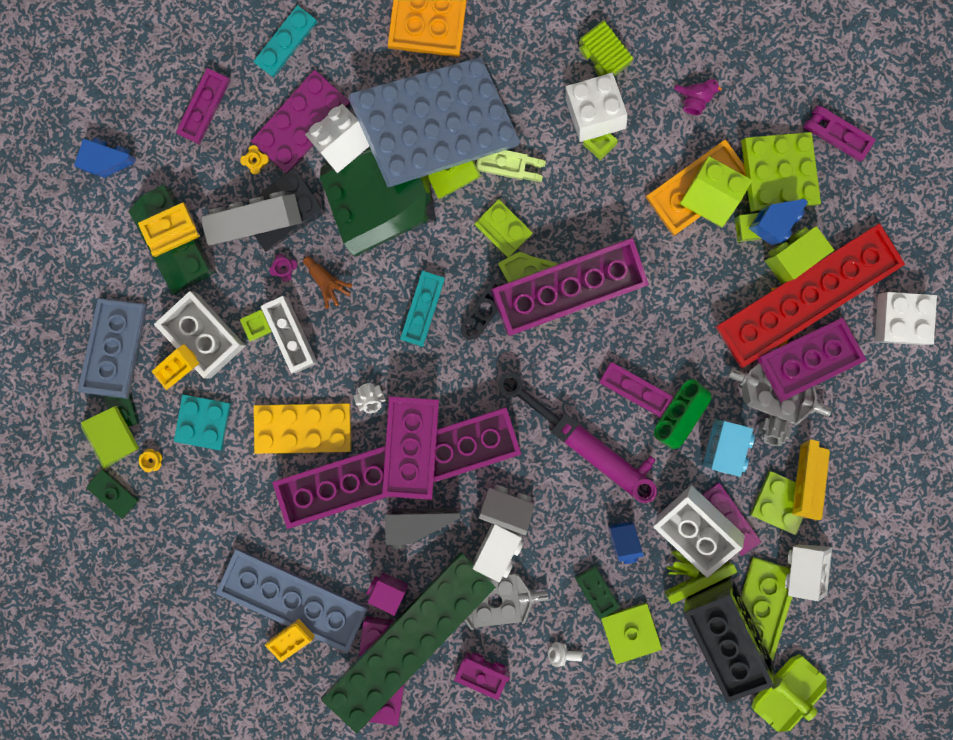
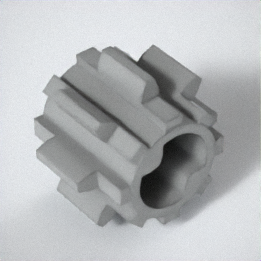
[759,415,792,446]

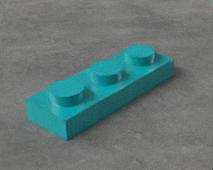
[253,5,317,79]
[400,271,445,347]

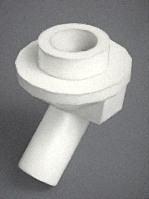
[548,642,583,667]

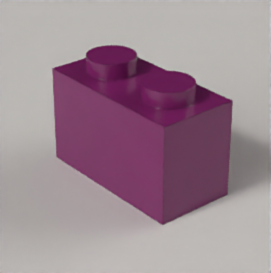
[366,572,408,616]

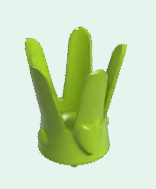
[667,550,699,578]

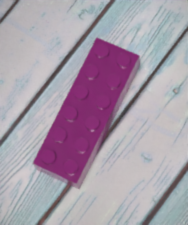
[490,238,649,336]

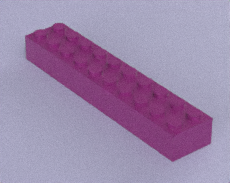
[272,407,521,529]

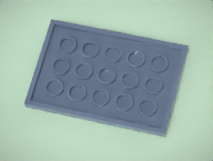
[348,57,520,187]

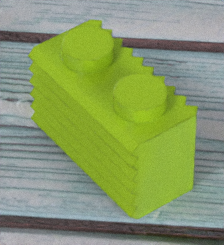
[579,20,633,77]

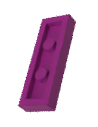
[176,68,231,145]
[598,362,674,418]
[701,482,761,556]

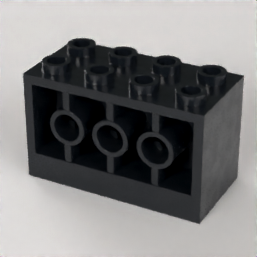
[683,576,774,703]

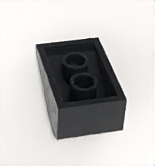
[248,168,326,252]

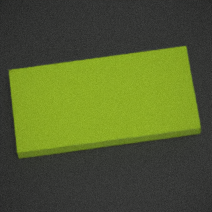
[741,556,792,661]

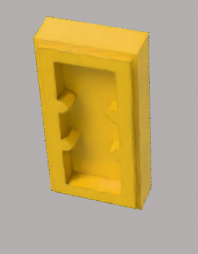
[265,619,315,662]

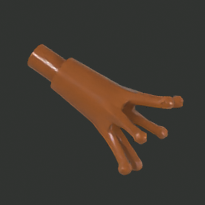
[303,256,353,309]

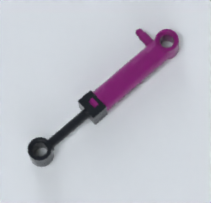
[498,373,657,503]

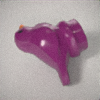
[674,79,722,116]

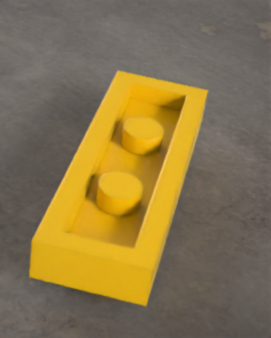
[151,344,200,390]

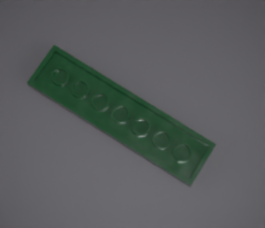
[321,552,496,734]

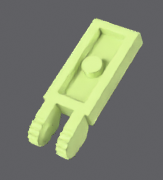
[476,150,546,182]

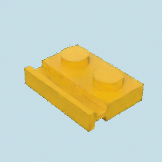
[138,203,200,257]

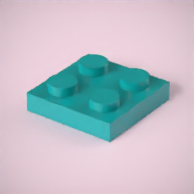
[174,394,231,451]

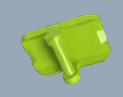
[751,654,827,732]

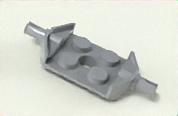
[728,363,832,425]
[465,574,549,630]

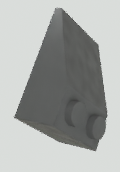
[385,508,461,549]

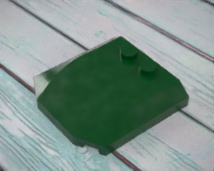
[320,146,430,256]

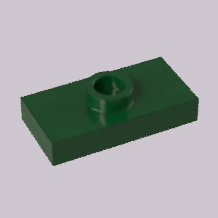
[86,469,140,519]
[574,565,621,620]

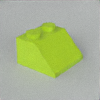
[680,156,752,228]

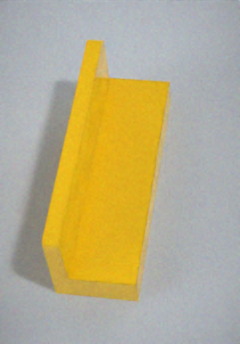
[792,439,830,520]

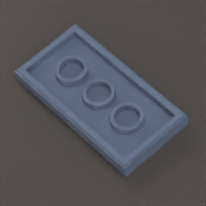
[78,298,147,399]

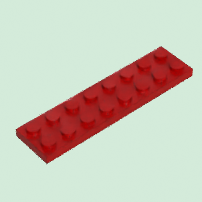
[715,223,906,368]

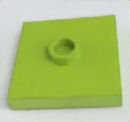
[428,160,482,199]
[601,602,662,665]

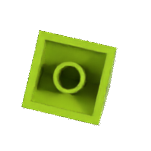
[81,406,139,469]

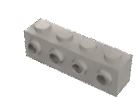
[200,191,302,246]

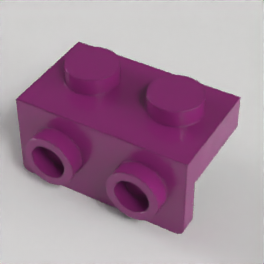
[454,652,510,700]

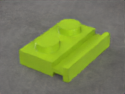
[474,199,533,258]

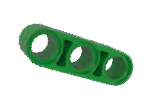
[654,379,711,449]

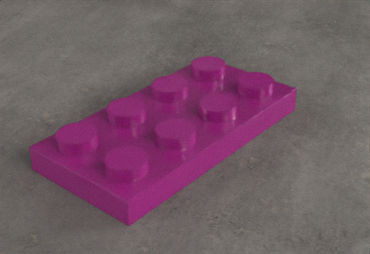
[251,70,351,173]
[757,318,867,402]
[382,396,439,500]

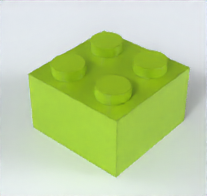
[764,226,834,284]

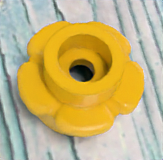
[139,449,162,472]

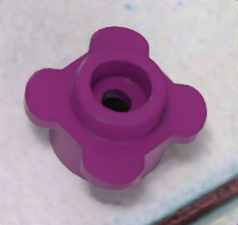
[269,254,298,282]

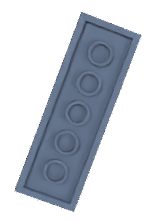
[216,548,368,653]

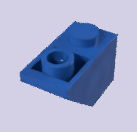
[74,138,136,178]
[748,199,808,246]
[608,521,644,564]

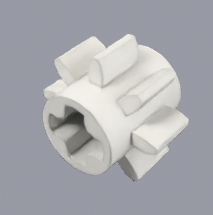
[353,383,385,413]

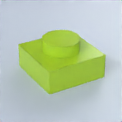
[583,133,618,160]
[240,309,272,342]

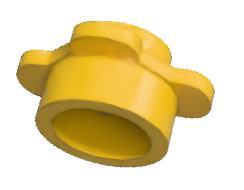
[240,145,269,175]

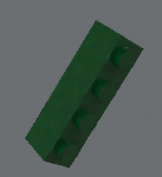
[128,185,215,296]

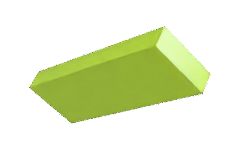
[664,561,737,605]

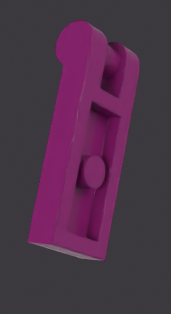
[803,106,876,162]

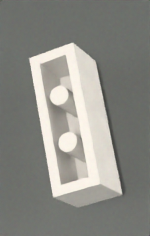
[261,296,318,373]

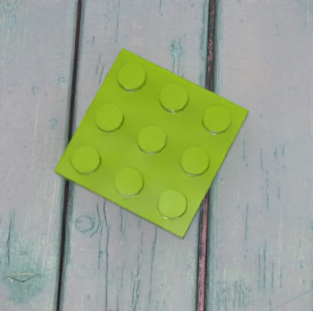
[741,132,821,212]

